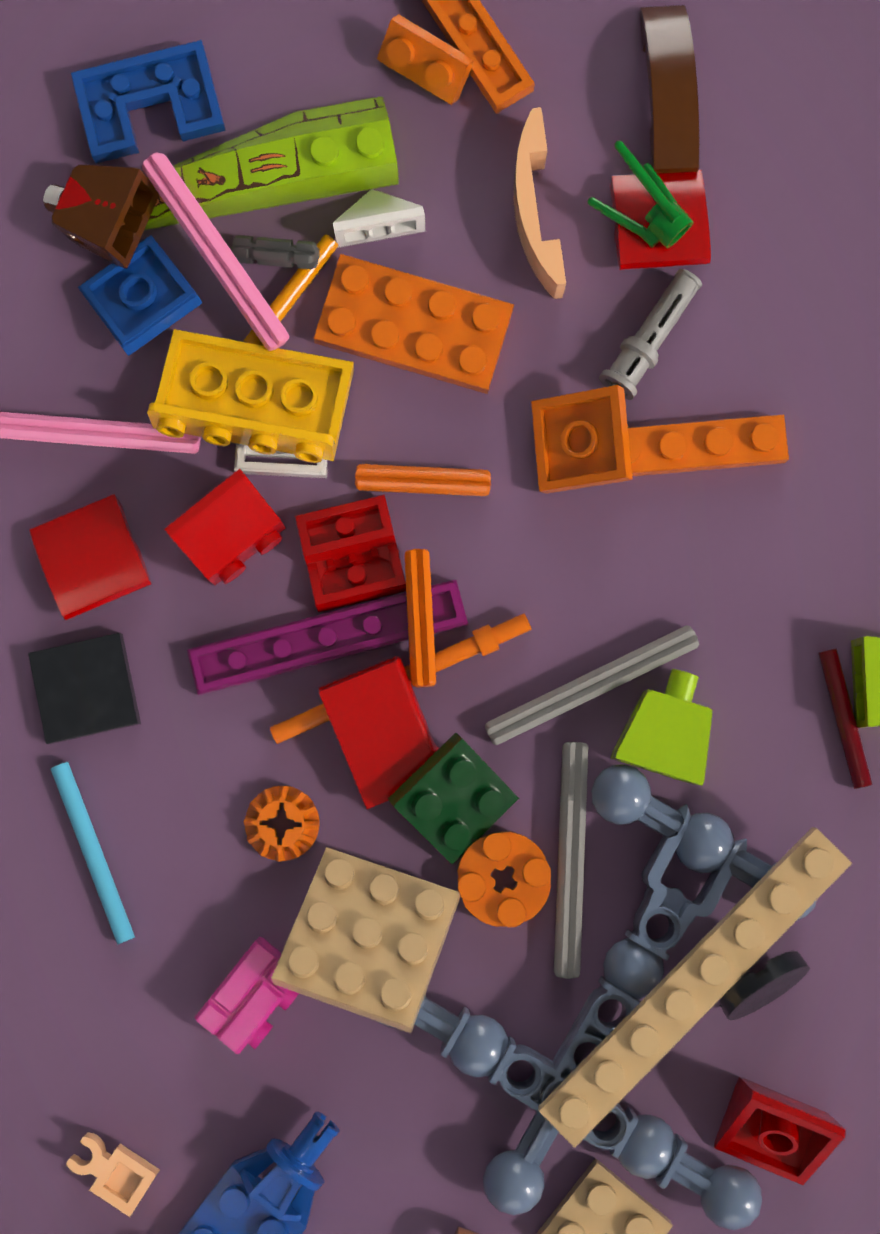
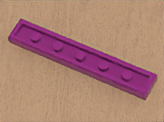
[187,580,468,695]

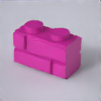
[194,936,299,1054]

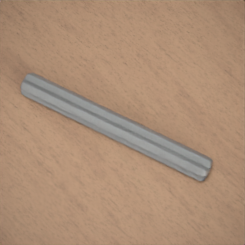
[485,625,699,745]
[554,742,589,979]

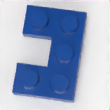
[71,40,226,164]

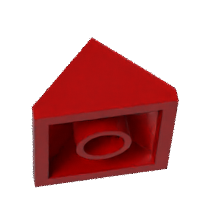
[714,1076,846,1185]

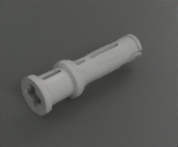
[599,269,702,400]

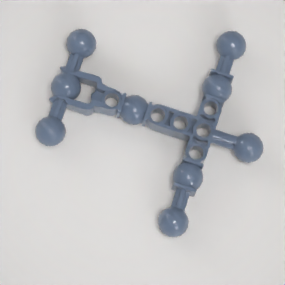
[379,764,817,1230]

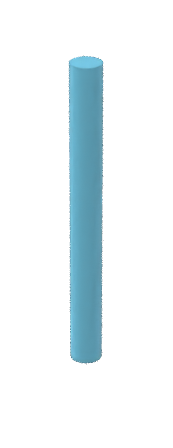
[51,762,135,945]

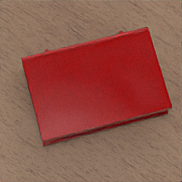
[318,656,439,809]

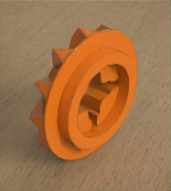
[243,786,320,862]

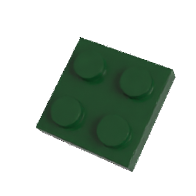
[387,732,519,865]

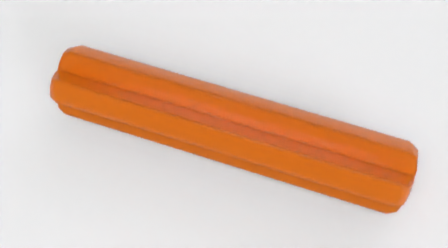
[355,464,491,496]
[404,549,436,688]

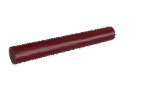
[818,648,873,789]

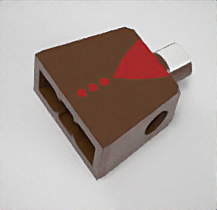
[44,164,159,269]

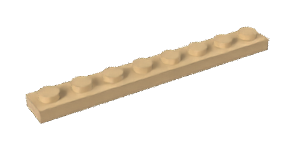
[538,827,852,1148]

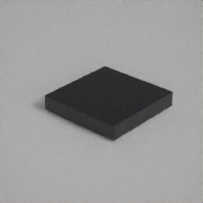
[28,633,141,744]

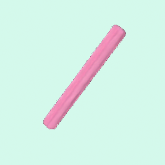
[142,152,289,351]
[0,412,201,454]

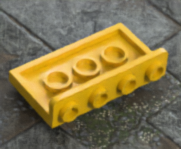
[147,329,354,463]

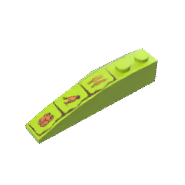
[144,96,399,230]

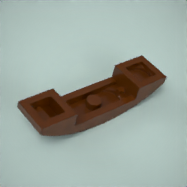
[639,5,699,174]

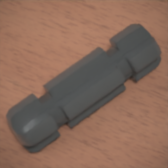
[231,235,320,269]

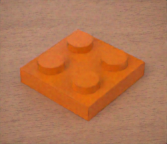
[531,385,633,494]

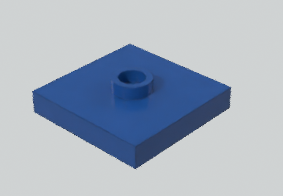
[78,235,203,356]

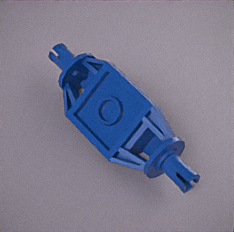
[178,1111,340,1234]

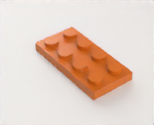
[314,254,514,394]

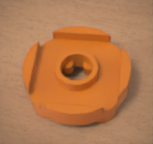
[457,832,551,927]

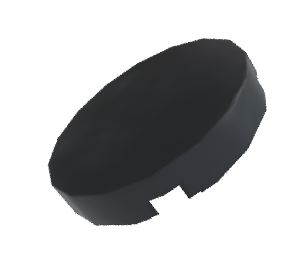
[719,951,810,1021]

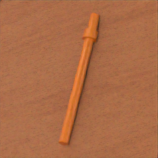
[270,613,532,744]

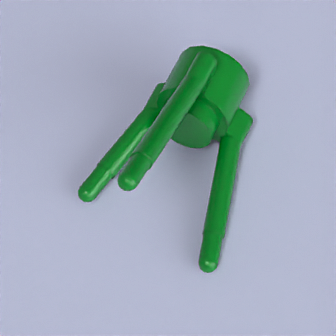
[587,140,694,249]

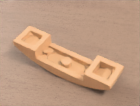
[514,107,566,299]

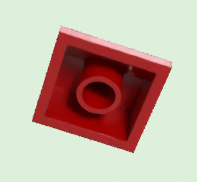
[164,469,286,585]

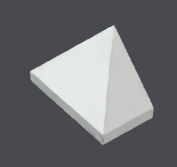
[333,189,425,248]

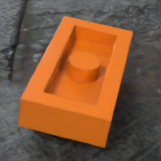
[376,14,475,105]

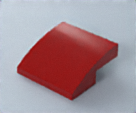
[610,170,711,270]
[29,494,152,620]
[295,494,406,612]

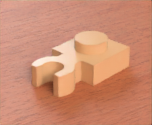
[66,1132,160,1217]

